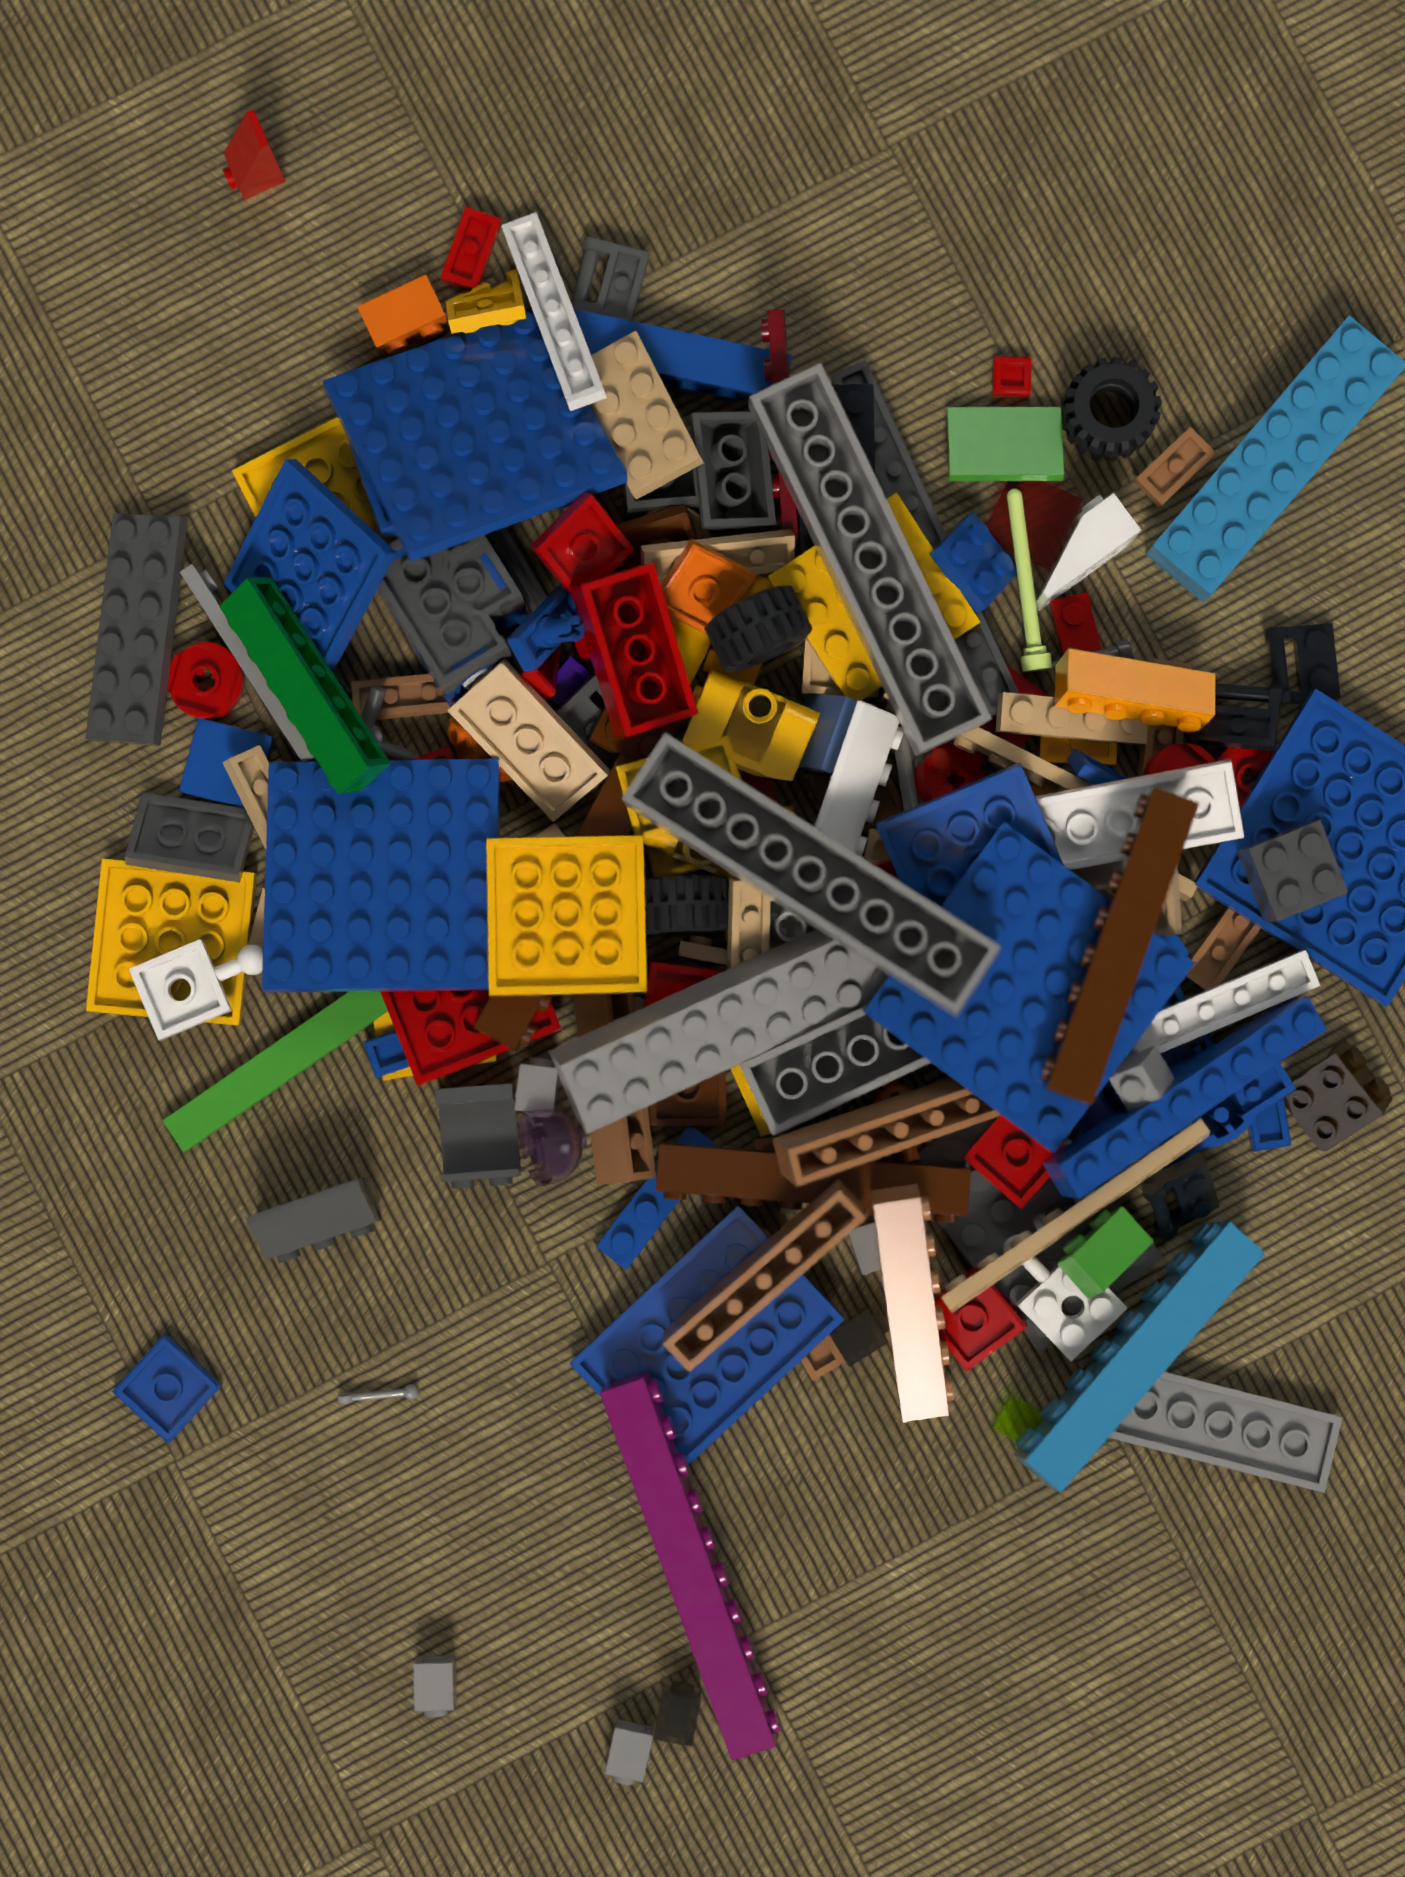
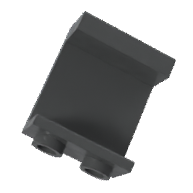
[435,1083,521,1189]

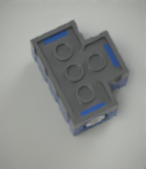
[377,535,529,706]

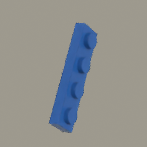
[596,1126,719,1270]

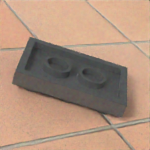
[124,792,254,883]

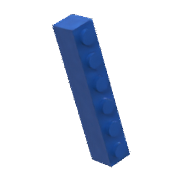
[574,309,792,403]

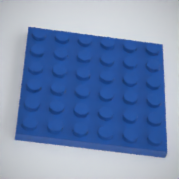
[323,307,627,562]
[1194,689,1405,1006]
[262,759,500,992]
[863,822,1195,1154]

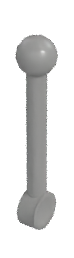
[337,1384,418,1404]

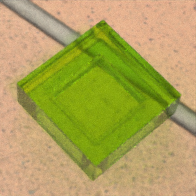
[992,1393,1043,1442]

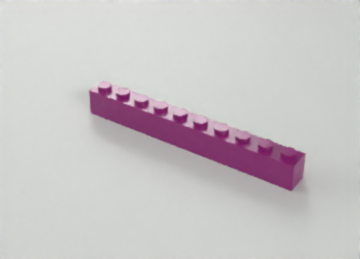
[600,1370,782,1761]

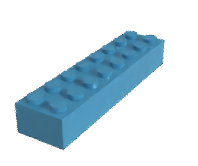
[1145,315,1405,603]
[1013,1222,1265,1493]

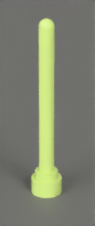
[1007,489,1053,673]

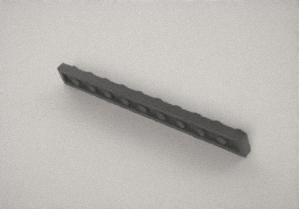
[831,360,1019,718]

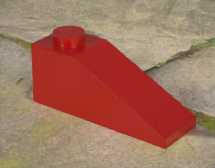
[222,109,286,200]

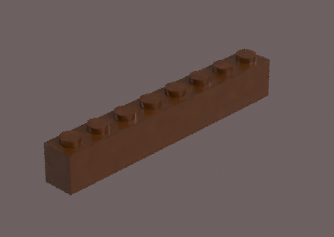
[474,754,635,1052]
[1039,787,1199,1105]
[655,1142,971,1223]

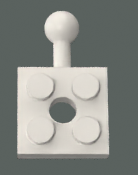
[129,939,263,1041]
[1003,1234,1128,1361]

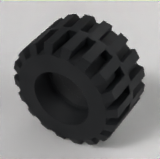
[1061,357,1162,462]
[705,586,812,672]
[644,875,729,935]

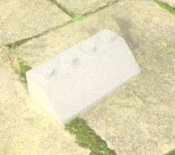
[814,700,904,857]

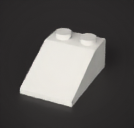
[1036,493,1141,611]

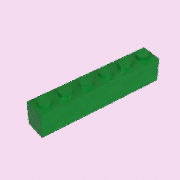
[219,577,391,794]

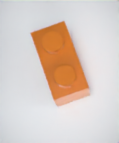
[357,274,449,357]

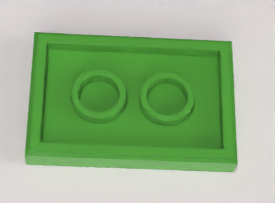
[946,407,1064,481]

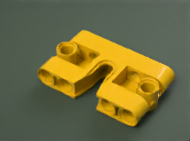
[643,668,821,880]

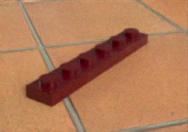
[761,309,799,544]

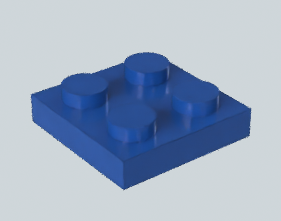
[929,511,1017,614]

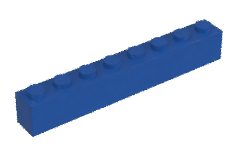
[1042,996,1327,1199]

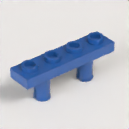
[507,573,613,672]

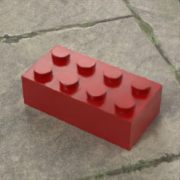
[570,563,698,737]

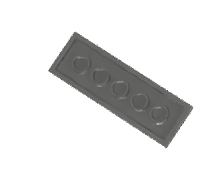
[85,513,188,746]

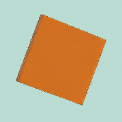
[661,539,757,635]

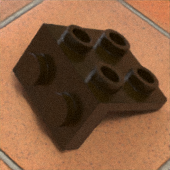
[1284,1039,1393,1151]

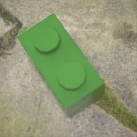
[1057,1206,1154,1299]

